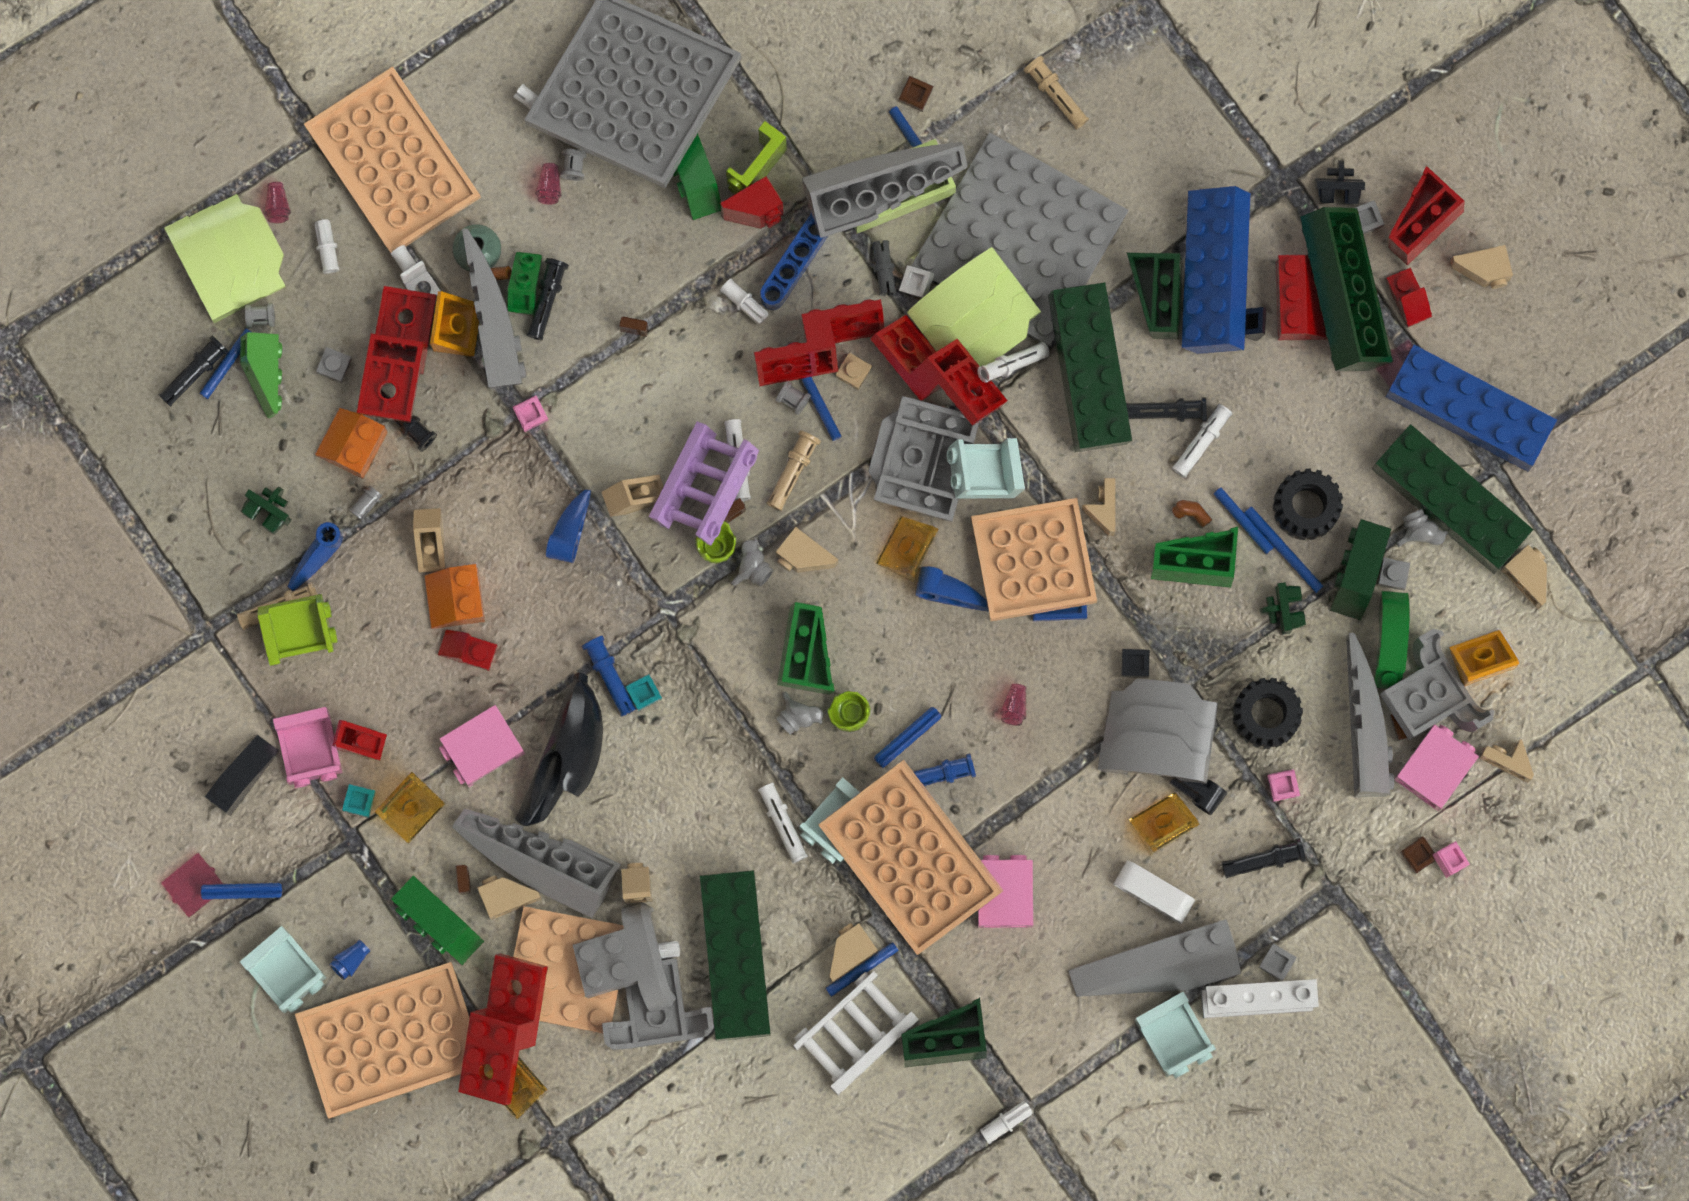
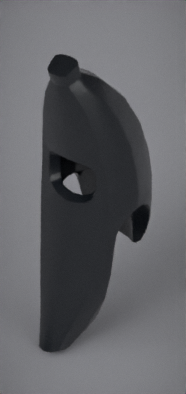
[515,672,603,826]

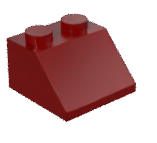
[720,176,784,229]

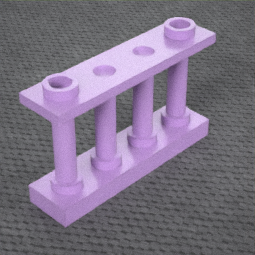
[649,421,759,546]

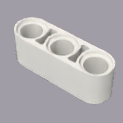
[1113,860,1195,924]

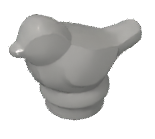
[1396,509,1448,547]
[731,539,773,586]
[776,691,823,735]

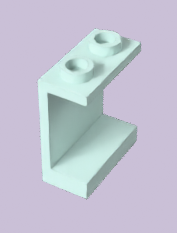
[799,777,860,864]

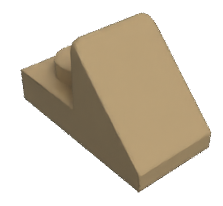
[1082,478,1115,536]
[1479,739,1534,783]

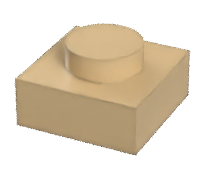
[836,352,872,390]

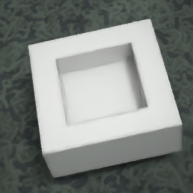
[899,265,934,298]

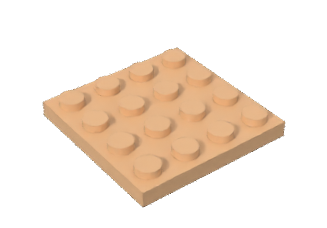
[971,498,1097,622]
[513,906,624,1033]

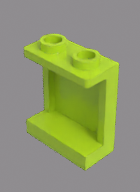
[726,121,787,195]
[258,594,338,666]

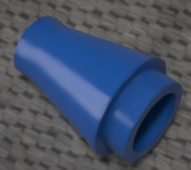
[329,940,370,980]

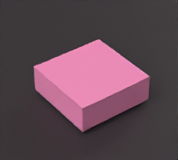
[512,395,549,432]
[1267,769,1300,802]
[1433,841,1470,878]

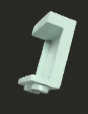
[947,438,1025,499]
[240,926,327,1013]
[1134,992,1216,1079]

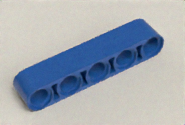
[761,213,828,310]

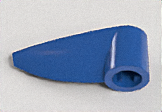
[546,490,591,563]
[287,522,343,591]
[916,566,988,612]

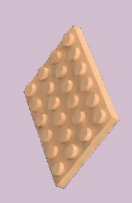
[304,67,481,254]
[818,760,1003,955]
[295,962,470,1119]

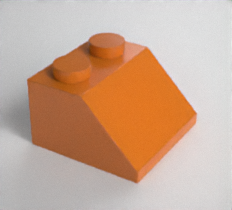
[315,408,388,479]
[425,564,485,629]

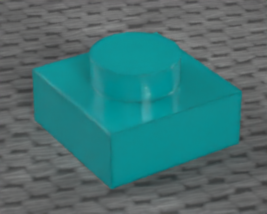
[626,674,662,712]
[342,784,376,818]

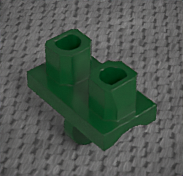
[241,487,292,535]
[1260,582,1306,635]

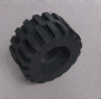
[1273,468,1343,540]
[1232,678,1303,749]

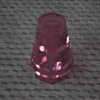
[535,163,562,205]
[264,182,291,223]
[1000,684,1027,726]

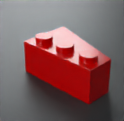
[1388,166,1465,266]

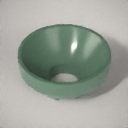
[453,224,501,272]

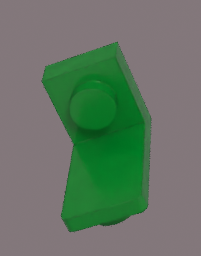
[507,252,542,315]

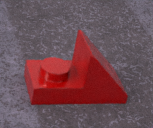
[1385,267,1432,328]
[438,629,498,671]
[332,720,387,761]

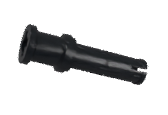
[526,258,569,341]
[159,335,229,407]
[381,389,437,452]
[1126,397,1207,422]
[1221,838,1306,879]

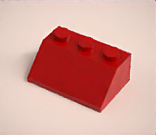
[1275,255,1328,341]

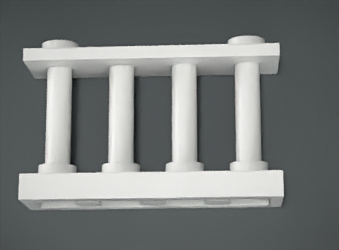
[793,971,919,1095]
[1201,979,1319,1018]

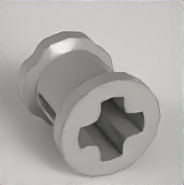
[560,149,587,181]
[245,303,275,329]
[776,381,811,415]

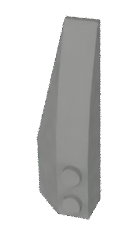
[802,142,968,238]
[462,229,527,390]
[1346,633,1394,798]
[452,809,621,918]
[1068,919,1241,997]

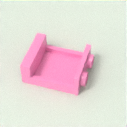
[439,705,525,788]
[273,707,343,788]
[1394,724,1479,811]
[978,855,1033,928]

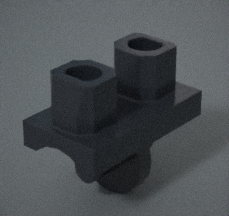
[1314,160,1365,204]

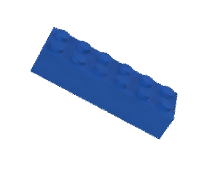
[1182,186,1251,354]
[1385,345,1557,472]

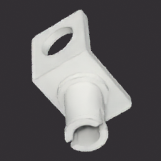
[391,245,440,295]

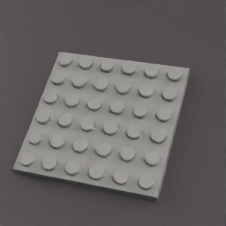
[524,0,742,188]
[911,133,1128,348]

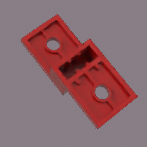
[356,286,437,423]
[754,299,885,387]
[870,315,1008,426]
[458,953,548,1106]

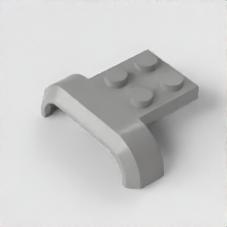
[1380,629,1494,740]
[573,902,676,1013]
[602,958,714,1050]

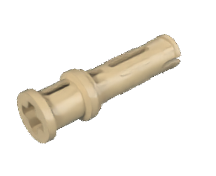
[1023,55,1089,130]
[766,430,821,511]
[237,581,318,630]

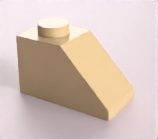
[1450,245,1513,289]
[602,475,664,517]
[413,508,446,573]
[776,527,838,573]
[1501,545,1547,609]
[621,863,653,904]
[478,875,542,920]
[829,923,878,983]

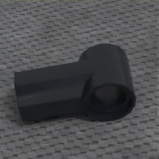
[1169,777,1227,815]

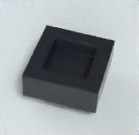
[1121,649,1150,678]

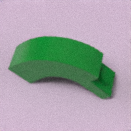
[1374,591,1410,689]

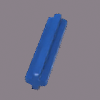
[874,707,941,768]
[201,883,282,899]

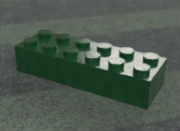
[1300,207,1393,371]
[1048,282,1132,453]
[1372,424,1534,574]
[700,870,771,1042]

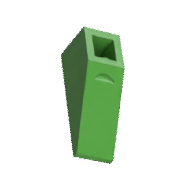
[240,332,282,418]

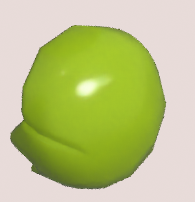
[695,521,736,564]
[827,691,871,732]

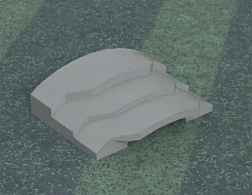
[868,396,980,522]
[1098,679,1218,784]

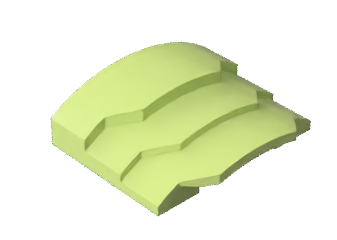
[164,194,286,323]
[907,247,1041,367]

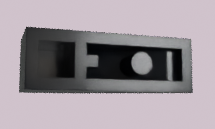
[205,735,279,816]

